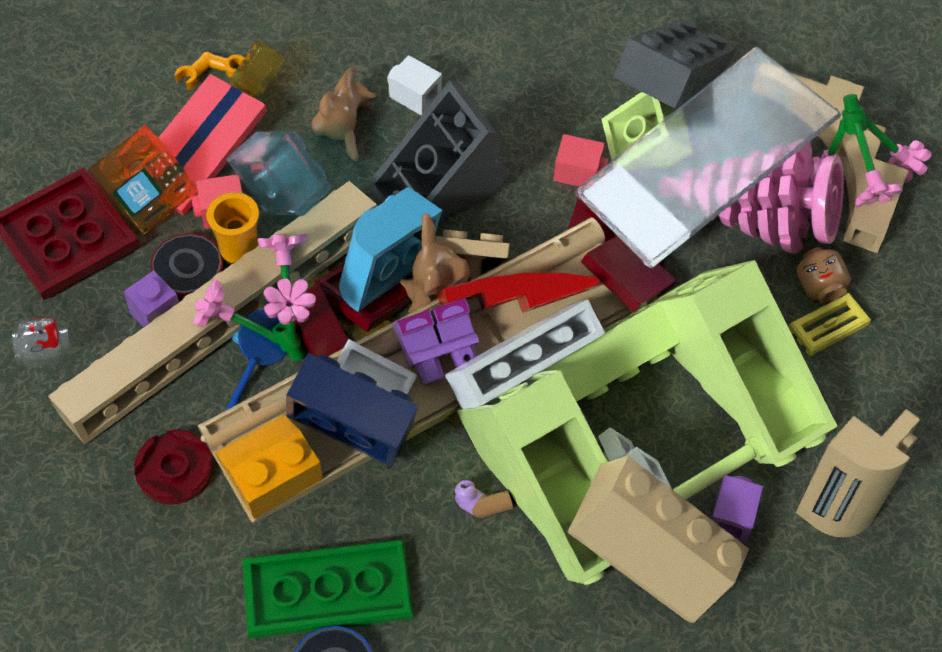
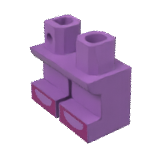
[392,298,479,385]

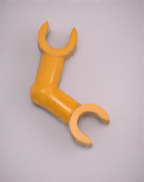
[175,52,247,90]

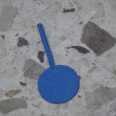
[226,310,287,410]

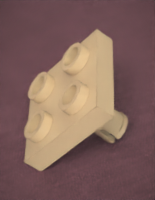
[436,230,510,284]

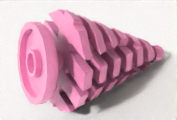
[659,141,844,254]

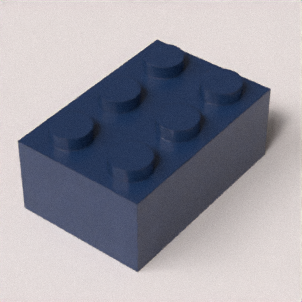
[286,353,418,467]

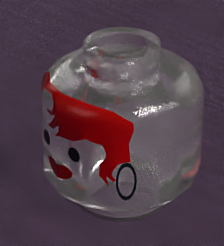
[11,317,70,369]

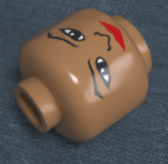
[796,247,851,304]

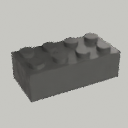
[613,19,735,108]

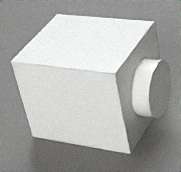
[387,55,442,115]

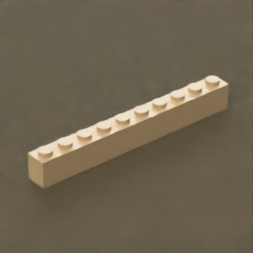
[48,181,377,445]

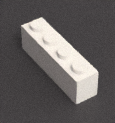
[445,299,605,409]

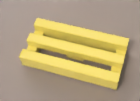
[788,293,871,356]

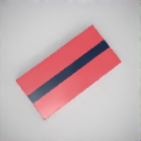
[126,74,268,216]

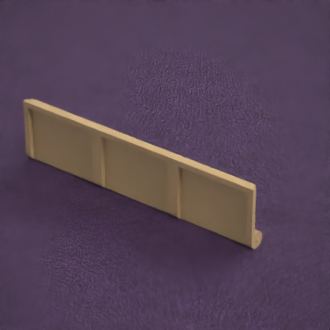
[197,217,632,524]

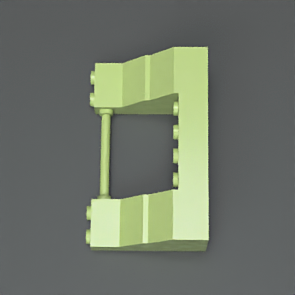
[456,260,837,585]

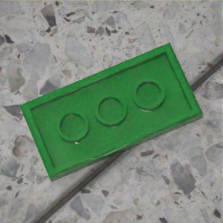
[242,539,413,639]

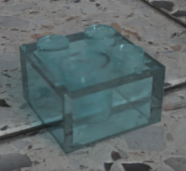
[226,130,332,216]

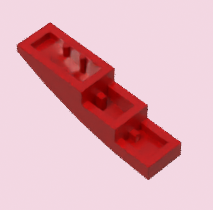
[437,273,600,313]

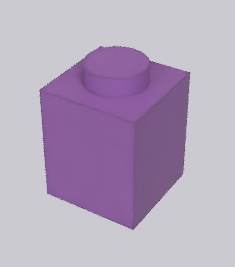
[124,271,179,328]
[711,475,763,543]

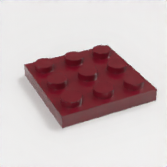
[0,167,140,300]

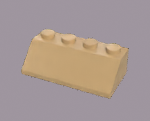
[568,456,749,623]

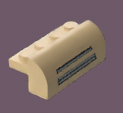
[796,409,920,537]

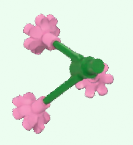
[812,94,932,207]
[193,233,316,361]

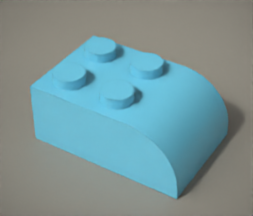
[339,187,443,312]

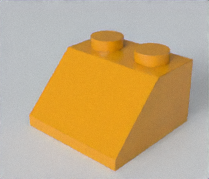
[215,414,323,519]

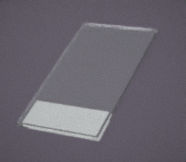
[575,47,841,268]

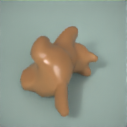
[311,67,376,162]
[400,213,470,314]

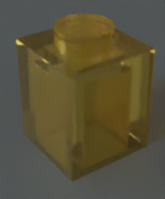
[228,39,286,100]

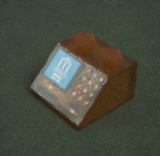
[88,125,197,235]

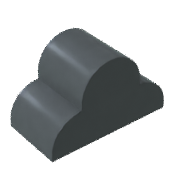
[367,80,507,224]

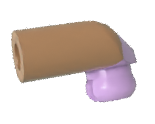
[455,480,513,518]

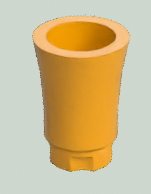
[206,192,259,264]

